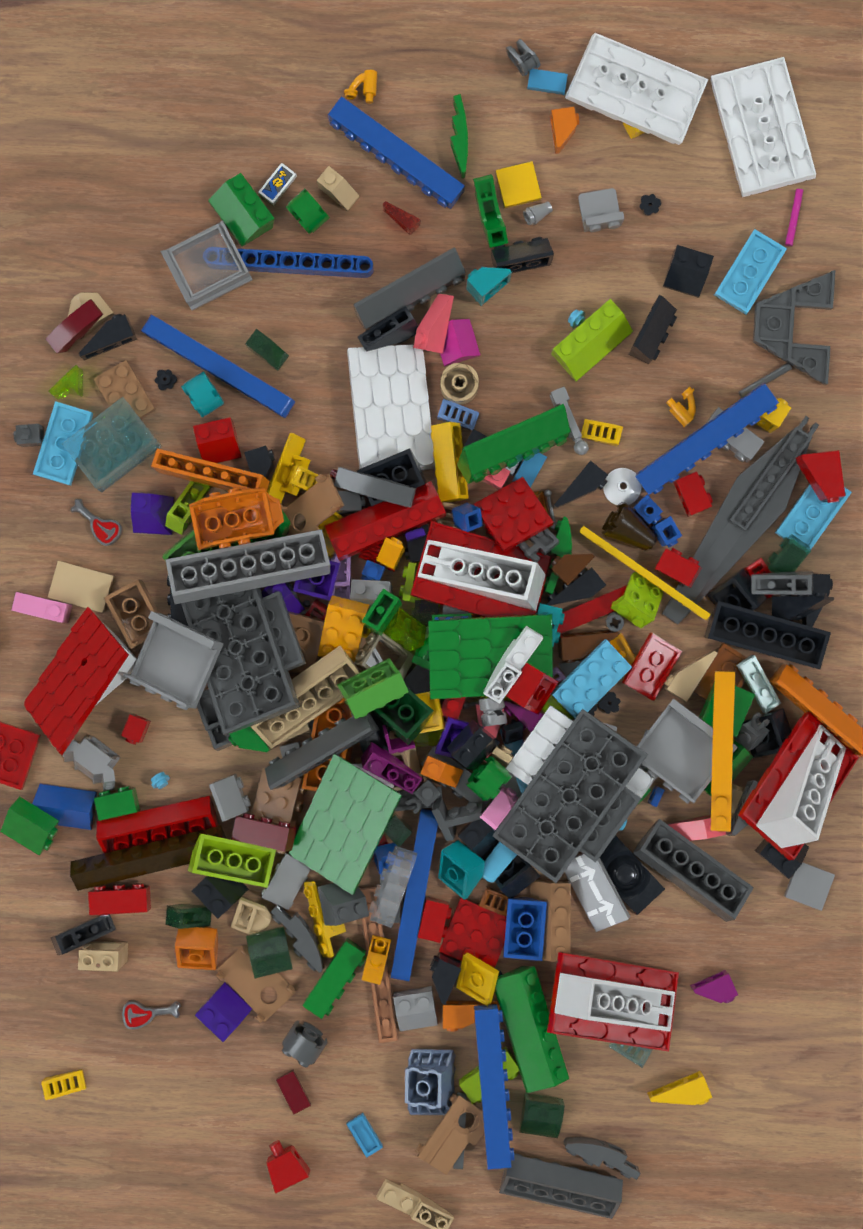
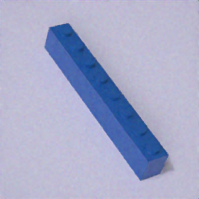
[328,96,465,209]
[635,382,779,495]
[474,1004,515,1170]

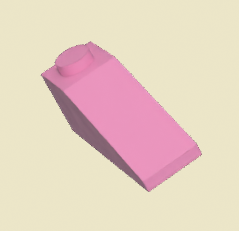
[11,592,72,623]
[480,786,519,830]

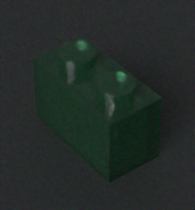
[767,534,811,573]

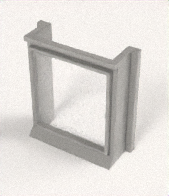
[160,220,253,311]

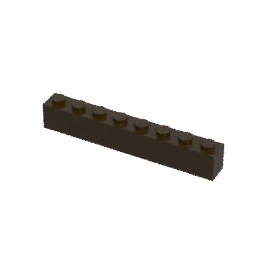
[70,825,227,891]

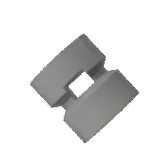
[479,698,507,727]

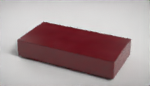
[276,1069,311,1115]

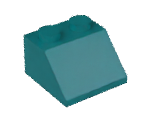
[466,267,512,306]
[438,840,485,900]

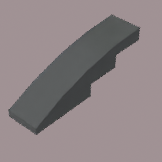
[334,467,416,507]

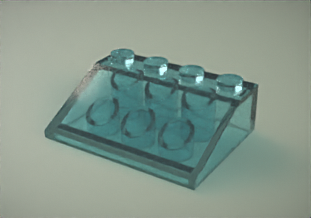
[62,397,162,492]

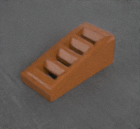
[479,886,508,916]

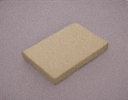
[48,561,115,613]

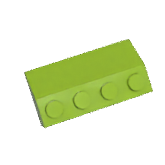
[551,299,633,382]
[188,833,276,888]

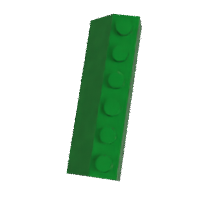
[457,404,570,484]
[495,966,569,1093]

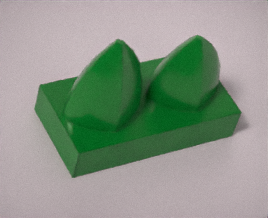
[411,636,430,670]

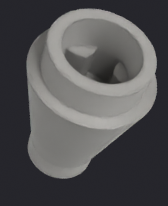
[523,201,553,225]

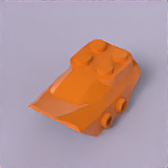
[189,488,284,550]

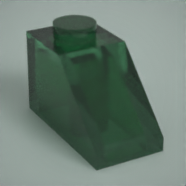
[245,329,289,371]
[385,813,413,847]
[165,904,212,929]

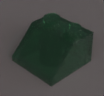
[246,926,293,979]
[519,1093,565,1138]

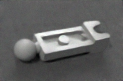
[549,387,589,455]

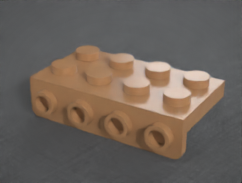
[244,768,307,854]

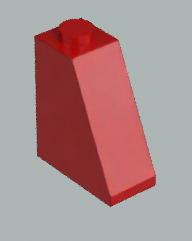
[795,450,846,503]

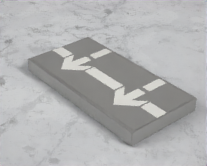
[565,853,630,932]

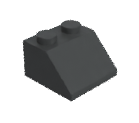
[317,883,369,926]

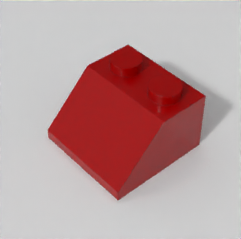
[193,417,242,463]
[506,663,559,715]

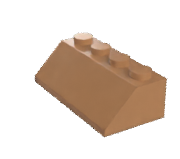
[530,880,571,962]

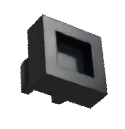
[502,719,523,745]

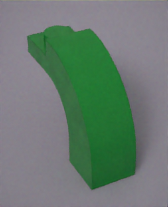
[473,174,508,248]

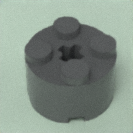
[282,1020,328,1068]

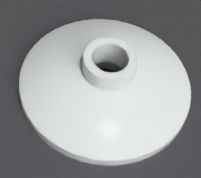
[603,468,641,505]

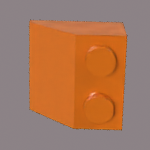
[175,926,218,970]

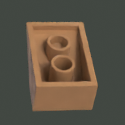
[104,580,158,649]

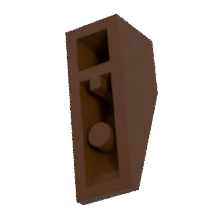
[558,629,618,663]

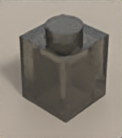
[411,600,439,627]

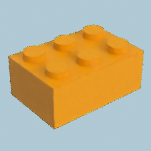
[317,595,370,663]

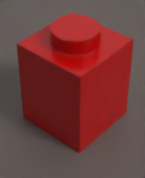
[121,714,151,745]

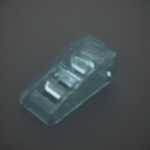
[609,1043,653,1068]

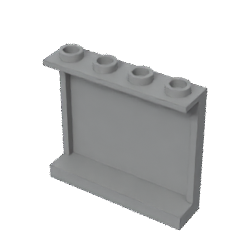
[124,611,224,710]
[637,699,737,804]

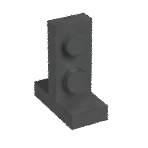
[432,798,486,841]

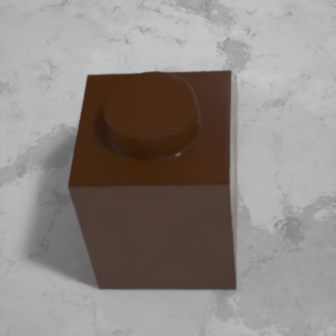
[550,554,595,586]

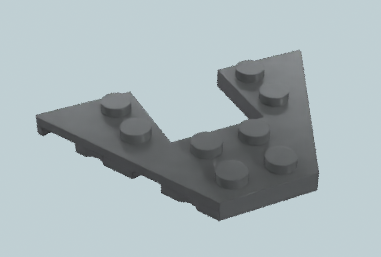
[753,270,836,385]

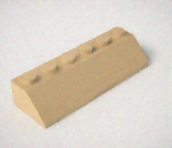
[251,646,360,749]

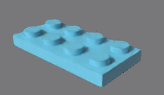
[714,229,787,315]
[33,401,94,486]
[775,484,852,555]
[551,639,632,719]

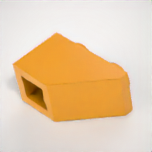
[376,537,405,570]
[361,935,391,985]

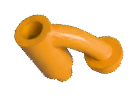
[344,70,377,104]
[666,387,696,427]

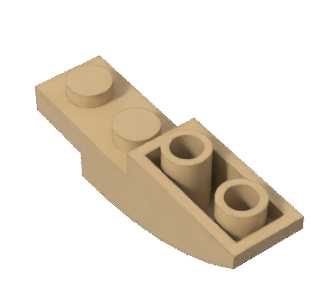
[376,1179,454,1229]

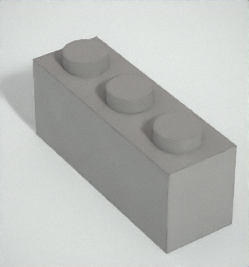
[704,407,765,462]

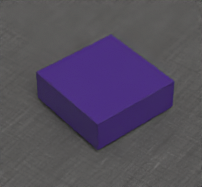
[405,528,425,542]

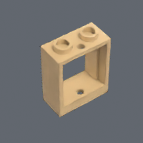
[78,941,128,971]

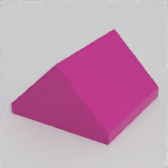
[440,319,480,366]

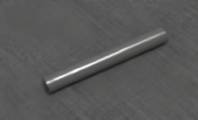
[739,363,792,398]

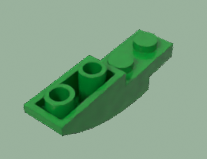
[544,516,572,595]

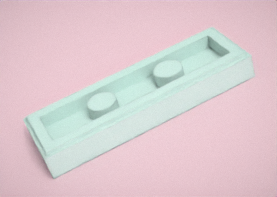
[737,655,781,713]

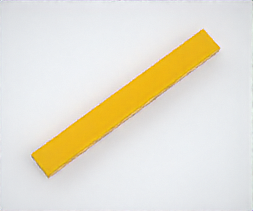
[580,526,711,620]

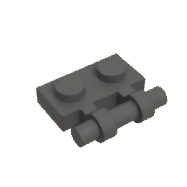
[516,528,559,563]

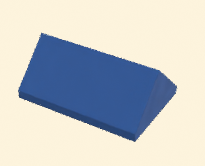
[32,784,97,830]
[503,897,547,961]

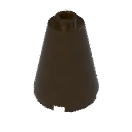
[602,502,656,551]

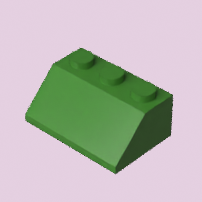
[337,658,409,719]

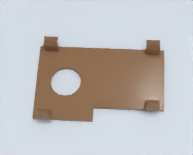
[281,473,344,535]
[215,945,296,1023]
[415,1093,484,1175]

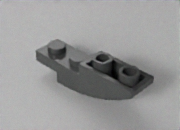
[271,905,324,973]
[563,1137,641,1180]

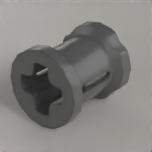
[606,612,624,632]

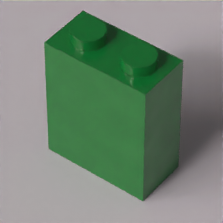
[699,681,755,737]
[0,797,59,856]

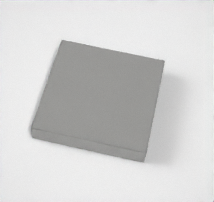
[784,862,835,911]

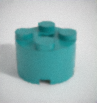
[181,371,225,418]

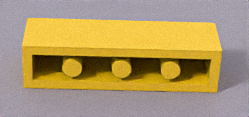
[431,422,469,502]

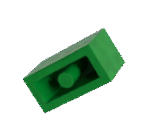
[362,589,402,636]
[94,786,140,821]

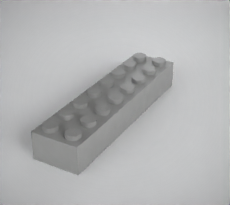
[165,529,330,604]

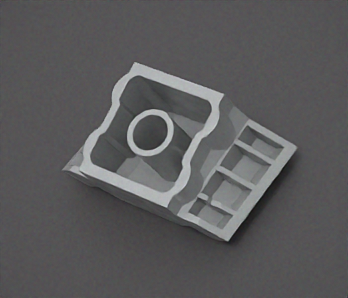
[63,735,120,791]

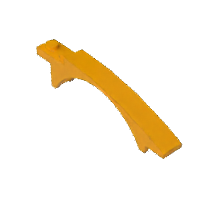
[711,671,735,832]

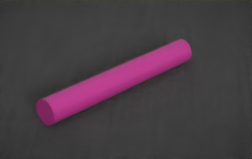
[785,189,804,247]

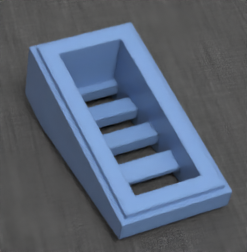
[437,399,479,430]

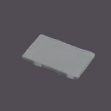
[261,853,311,910]

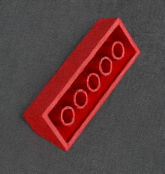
[325,481,446,561]
[96,796,219,853]

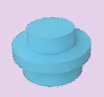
[568,309,585,328]
[151,772,170,789]

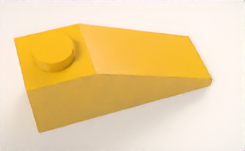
[647,1071,713,1105]

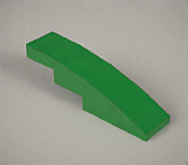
[450,94,468,179]

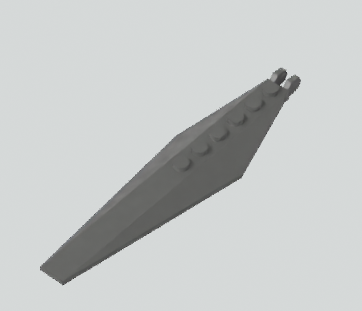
[662,416,819,625]

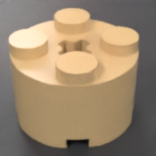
[440,363,479,405]

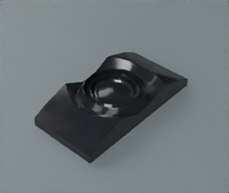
[599,835,665,915]

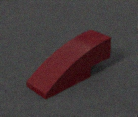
[46,299,103,354]

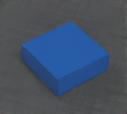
[648,786,665,807]

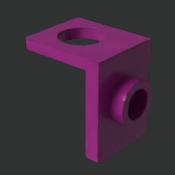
[382,725,415,754]

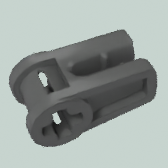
[506,39,541,76]

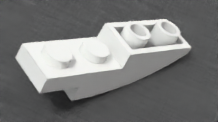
[483,626,543,704]

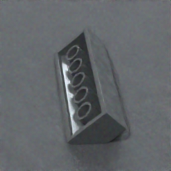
[353,247,466,331]
[265,712,380,790]
[633,819,754,922]
[499,1154,623,1219]

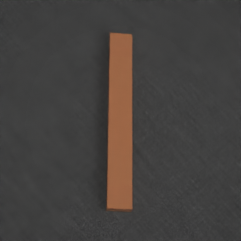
[360,886,398,1043]

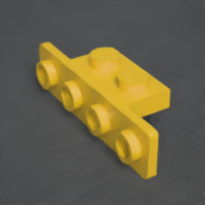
[267,433,311,503]
[304,881,346,958]

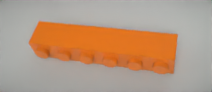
[151,448,270,492]

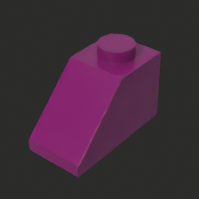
[690,970,738,1003]

